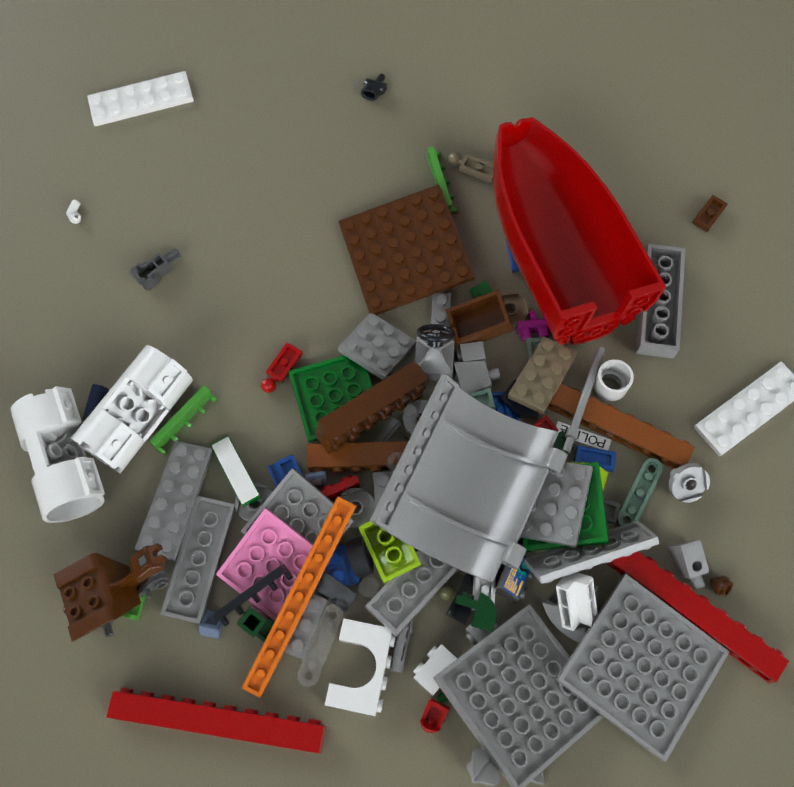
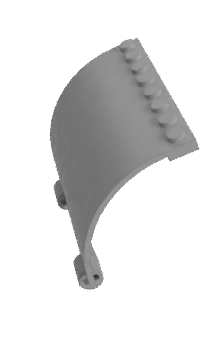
[370,374,568,582]

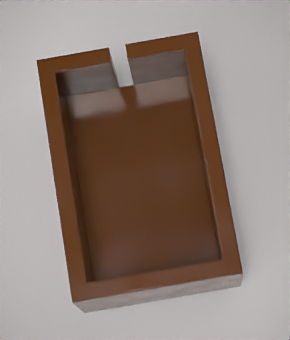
[446,290,514,347]

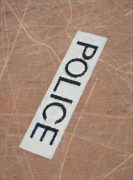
[556,421,611,450]

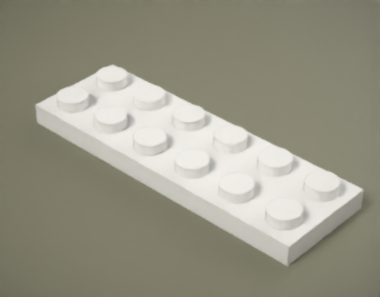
[87,71,194,126]
[693,361,794,457]

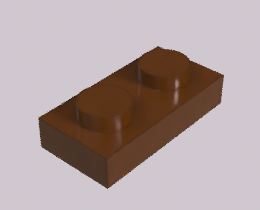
[692,195,728,232]

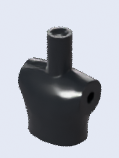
[361,74,387,101]

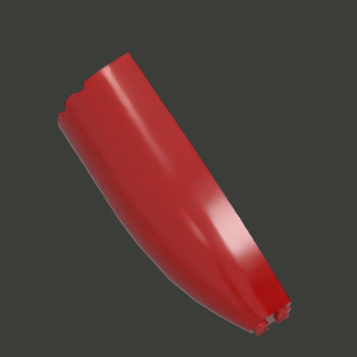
[493,117,666,345]

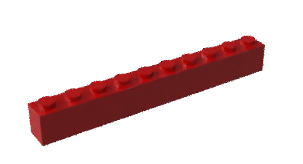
[605,551,789,683]
[106,687,326,754]

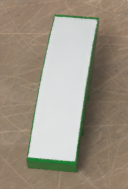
[211,436,261,508]

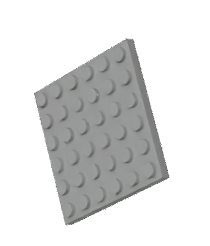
[556,574,730,762]
[433,604,603,787]

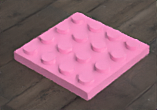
[216,508,314,621]

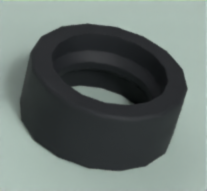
[346,536,374,578]

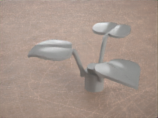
[467,747,545,786]

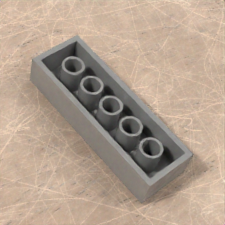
[636,244,685,359]

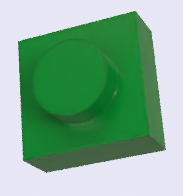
[470,280,493,299]

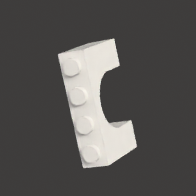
[325,618,396,716]

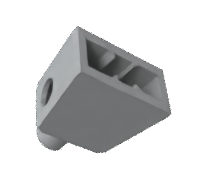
[453,361,500,394]
[668,540,709,589]

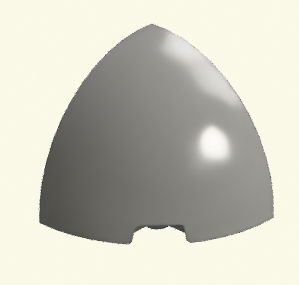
[543,585,599,642]

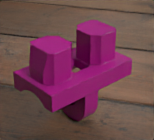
[515,310,550,342]

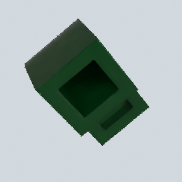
[455,592,496,632]
[237,605,274,642]

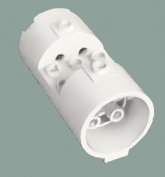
[70,345,193,474]
[11,386,105,523]

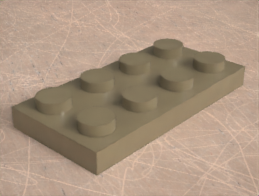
[508,336,578,414]

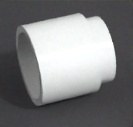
[593,359,634,401]

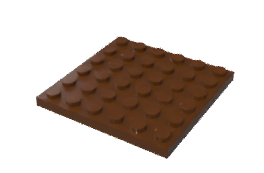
[338,184,475,315]

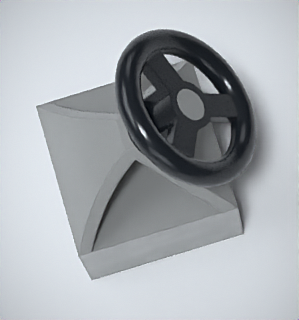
[415,324,456,382]

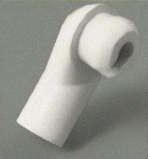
[66,199,81,224]

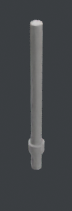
[562,347,605,454]

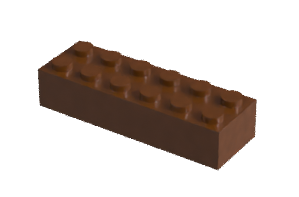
[315,361,429,454]

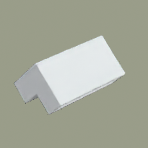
[556,572,598,631]

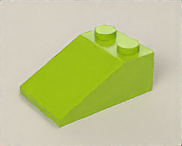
[358,521,421,583]

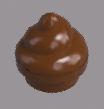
[710,575,733,597]

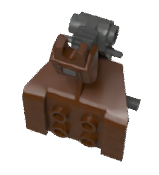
[53,543,169,642]

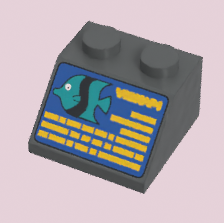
[495,555,533,603]

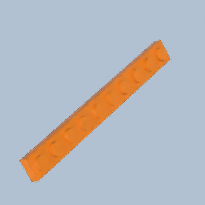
[242,496,357,698]

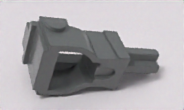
[130,248,182,291]

